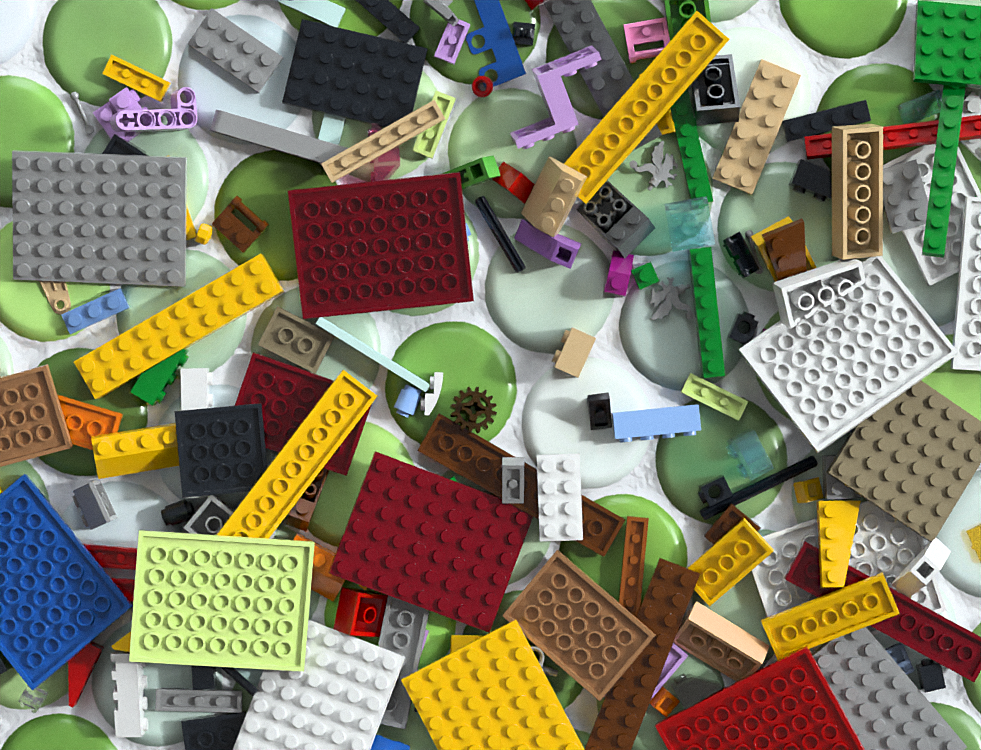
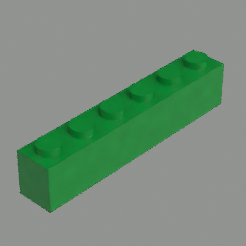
[688,247,725,378]

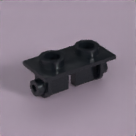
[723,231,760,278]

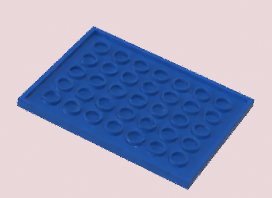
[0,474,133,690]

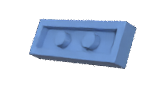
[61,288,130,334]

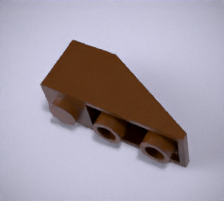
[286,468,330,532]

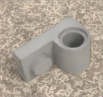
[502,457,524,503]

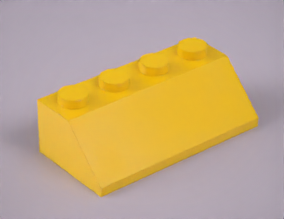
[91,423,179,479]

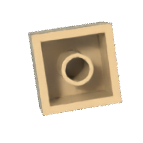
[552,327,596,378]

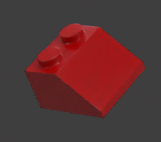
[333,587,388,637]

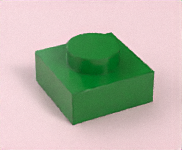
[631,262,659,290]

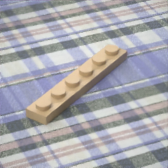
[321,100,445,183]

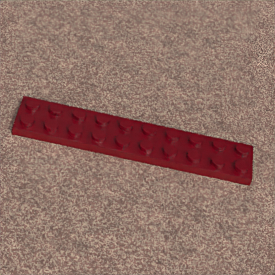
[784,541,981,682]

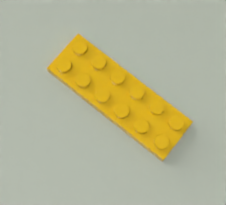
[761,572,900,660]

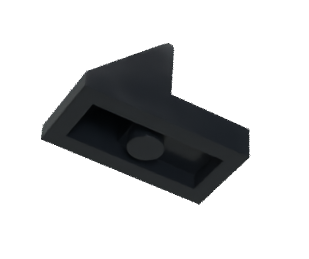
[587,392,612,430]

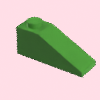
[442,155,501,190]

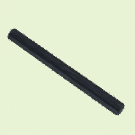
[700,456,818,520]

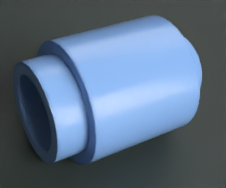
[394,385,421,418]

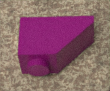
[603,250,634,297]

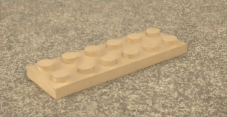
[712,59,801,195]

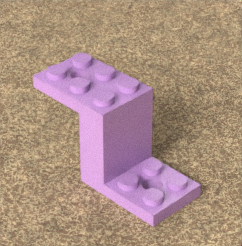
[510,45,601,149]

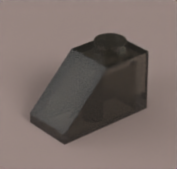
[671,674,723,710]

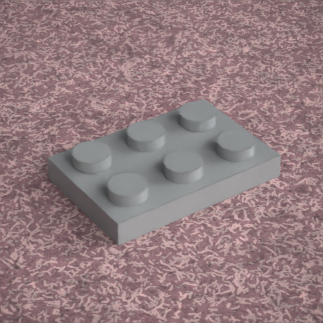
[883,159,928,234]

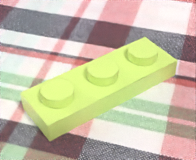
[412,91,456,159]
[681,373,748,421]

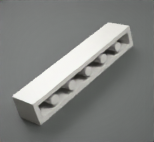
[181,368,213,498]

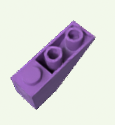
[514,219,582,269]

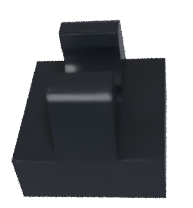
[512,22,535,46]

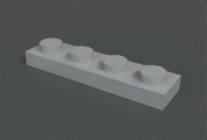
[155,688,243,713]

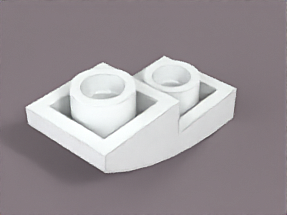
[421,372,444,415]

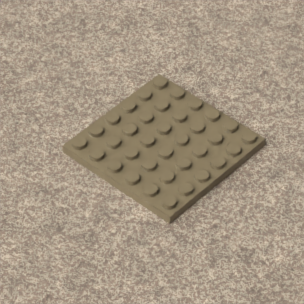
[826,380,981,542]

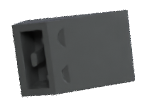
[576,180,655,258]

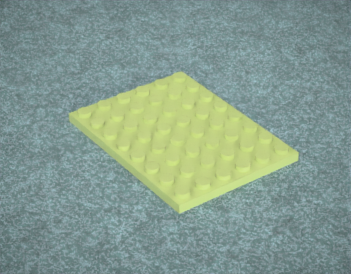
[129,530,314,672]

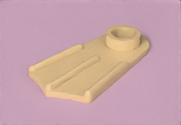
[39,281,71,315]

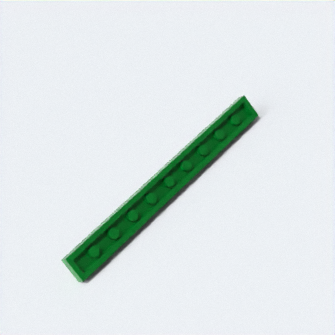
[922,85,965,258]

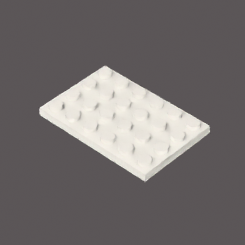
[883,144,981,286]

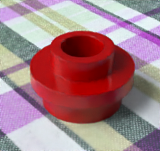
[472,76,493,97]

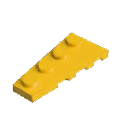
[817,501,861,588]

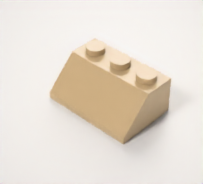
[521,156,587,237]

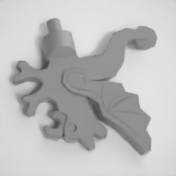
[629,141,678,191]
[650,277,693,320]

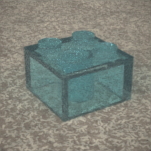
[664,196,715,252]
[726,429,774,481]

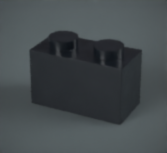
[789,159,832,202]

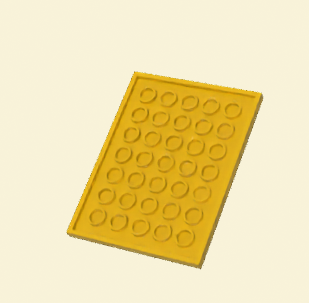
[401,619,585,750]

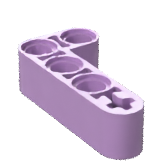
[110,87,197,132]

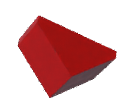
[492,161,535,204]

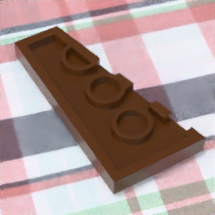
[762,218,807,281]

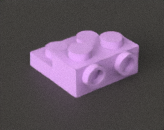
[93,87,148,141]

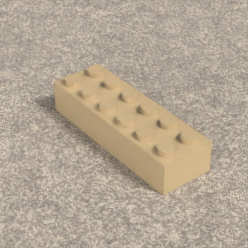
[832,124,883,260]

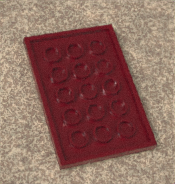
[234,352,372,476]

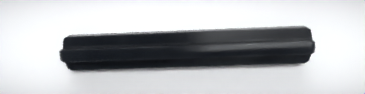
[475,196,526,273]

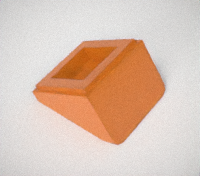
[650,686,680,717]

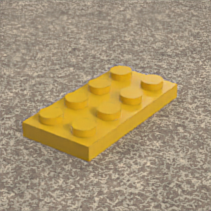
[688,518,774,606]

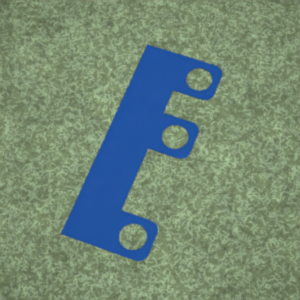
[466,0,526,88]

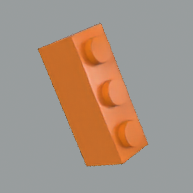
[294,533,346,602]

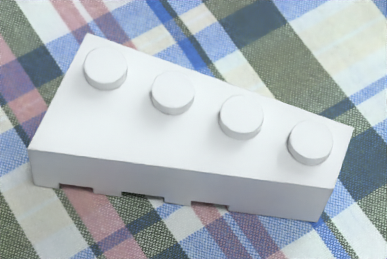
[110,650,148,738]

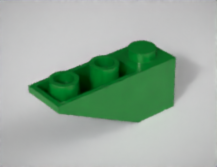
[131,349,189,406]

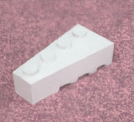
[772,259,866,329]

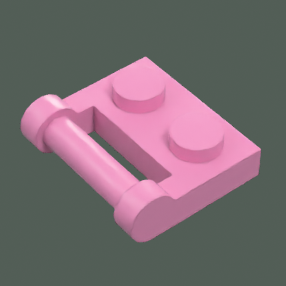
[623,17,670,63]

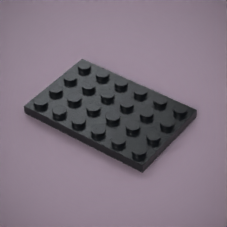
[282,19,428,127]

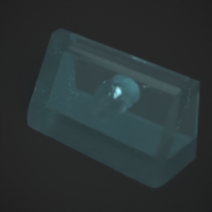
[897,89,942,124]

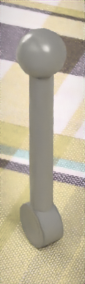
[70,92,94,134]
[745,230,763,274]

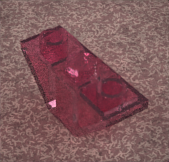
[368,123,401,181]

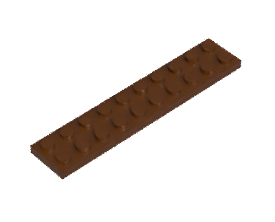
[417,413,625,557]
[585,557,700,750]

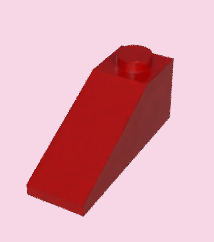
[68,641,104,708]

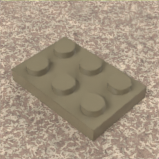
[258,306,335,374]

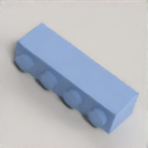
[612,404,701,443]

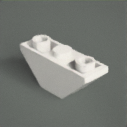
[891,538,951,598]

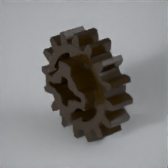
[450,387,497,434]

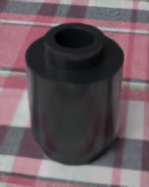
[161,499,195,526]

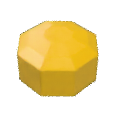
[195,223,213,245]

